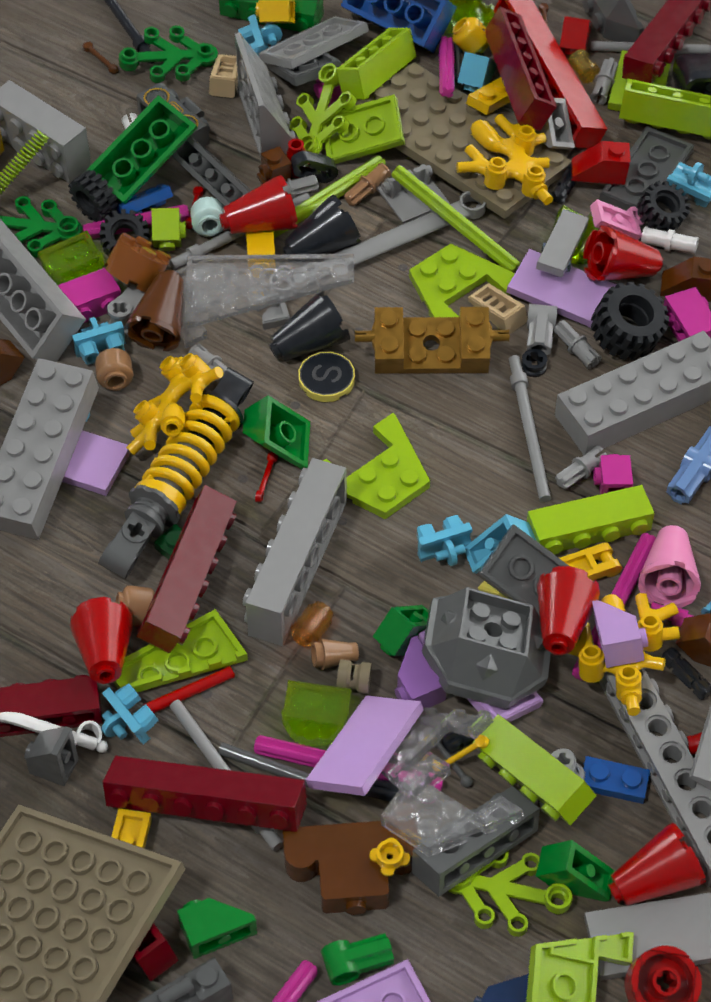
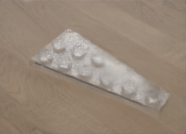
[184,254,354,329]

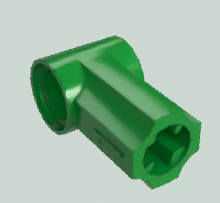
[321,933,394,986]

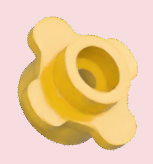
[370,838,410,876]

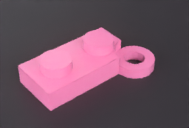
[590,200,645,240]

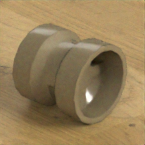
[336,659,372,694]

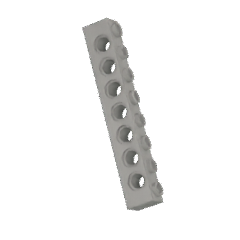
[599,668,711,887]

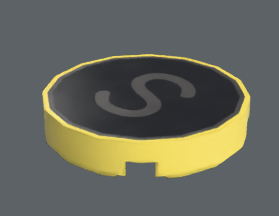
[299,352,355,402]

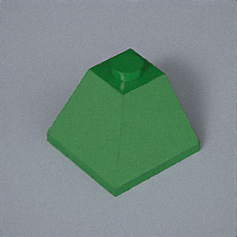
[242,395,311,469]

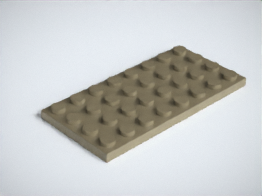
[355,62,571,219]

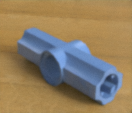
[666,426,711,504]

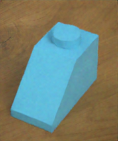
[457,52,497,92]
[465,514,537,574]

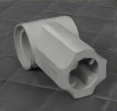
[526,303,557,355]

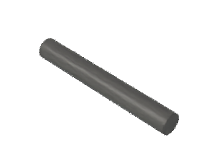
[218,742,309,787]

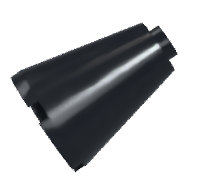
[282,195,361,264]
[269,290,351,361]

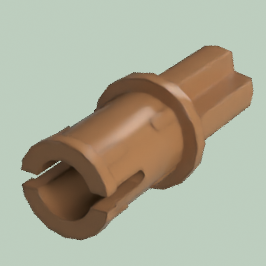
[344,163,391,206]

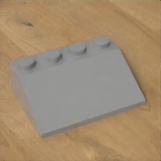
[235,33,295,159]

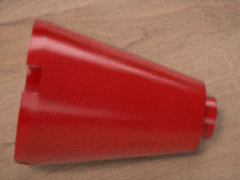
[219,175,298,234]
[583,225,663,281]
[537,566,600,655]
[70,597,133,684]
[608,822,707,906]

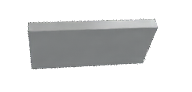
[259,16,369,69]
[584,893,711,981]

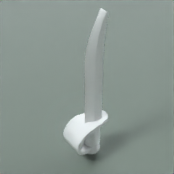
[0,712,108,753]

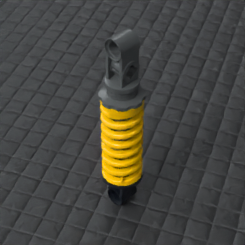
[98,367,254,579]

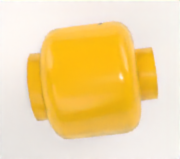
[452,17,489,54]

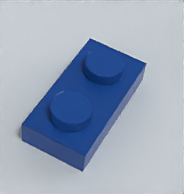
[116,184,173,214]
[583,756,650,804]

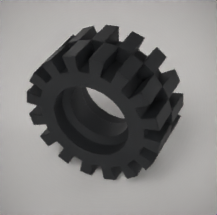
[68,169,118,222]
[637,181,690,231]
[100,209,149,255]

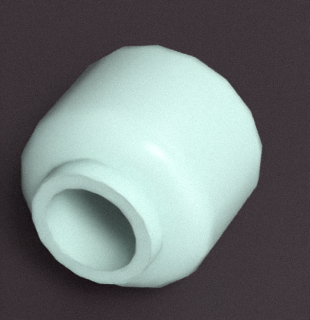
[190,197,224,237]

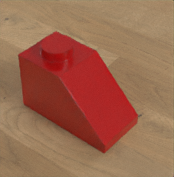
[560,16,592,56]
[571,141,630,185]

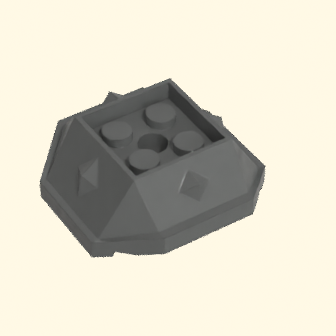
[422,587,551,709]

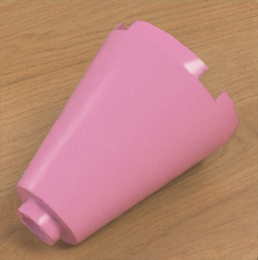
[638,525,701,608]

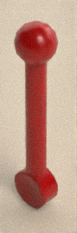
[184,186,204,229]
[255,452,278,503]

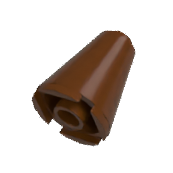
[124,270,184,351]

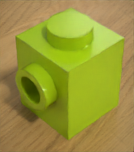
[152,208,186,251]

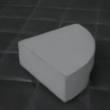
[262,297,290,330]

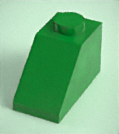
[372,605,429,656]
[536,840,615,902]
[177,898,257,959]

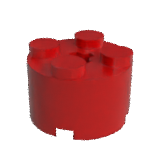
[625,945,702,1002]

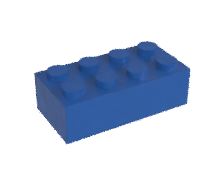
[341,0,457,53]

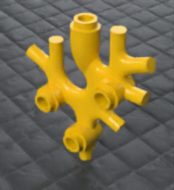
[456,114,553,205]
[126,353,224,455]
[568,593,680,716]

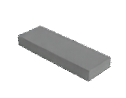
[536,210,589,277]

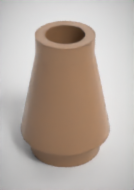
[311,638,359,670]

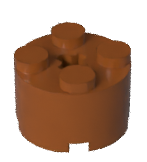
[105,232,171,292]

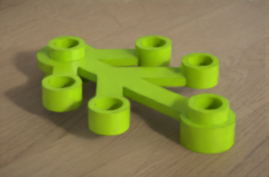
[290,63,356,154]
[449,851,572,937]

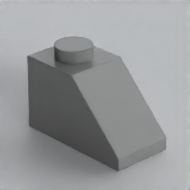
[534,98,575,150]

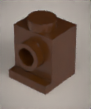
[257,146,292,184]

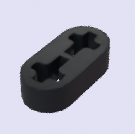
[290,151,338,183]

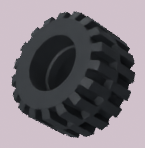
[591,282,669,360]

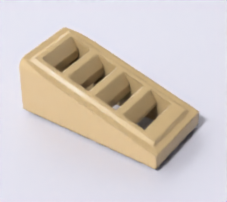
[209,54,238,98]
[468,283,528,334]

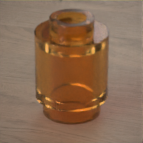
[290,601,334,647]

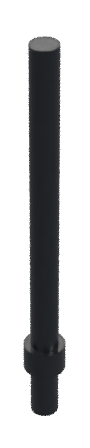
[104,0,155,64]

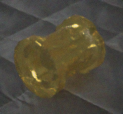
[568,49,600,83]

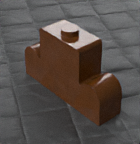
[283,818,419,915]

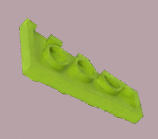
[114,609,248,692]

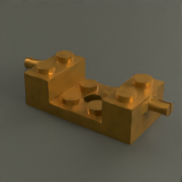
[355,307,510,374]

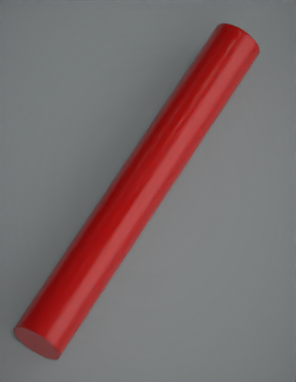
[143,666,235,713]

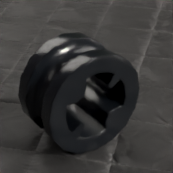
[521,349,548,377]

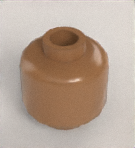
[95,348,134,391]
[115,585,155,627]

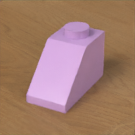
[592,600,648,668]

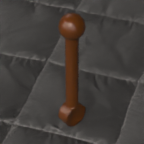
[538,3,549,28]
[83,42,118,74]

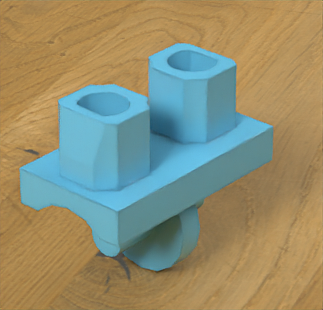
[238,14,282,56]
[667,162,711,207]
[72,317,126,365]
[417,515,473,566]
[101,683,159,744]

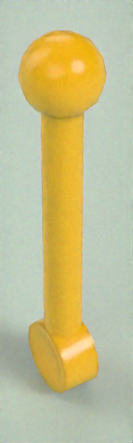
[432,735,489,774]

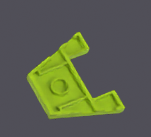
[409,243,515,317]
[323,413,430,519]
[526,932,634,1002]

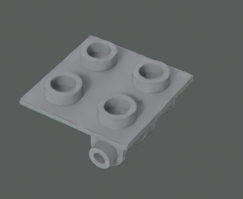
[377,164,450,224]

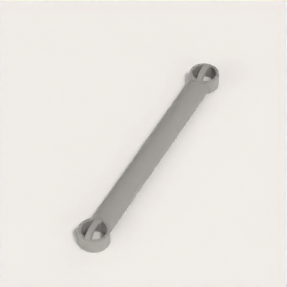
[269,191,486,301]

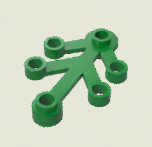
[119,25,218,83]
[0,196,82,258]

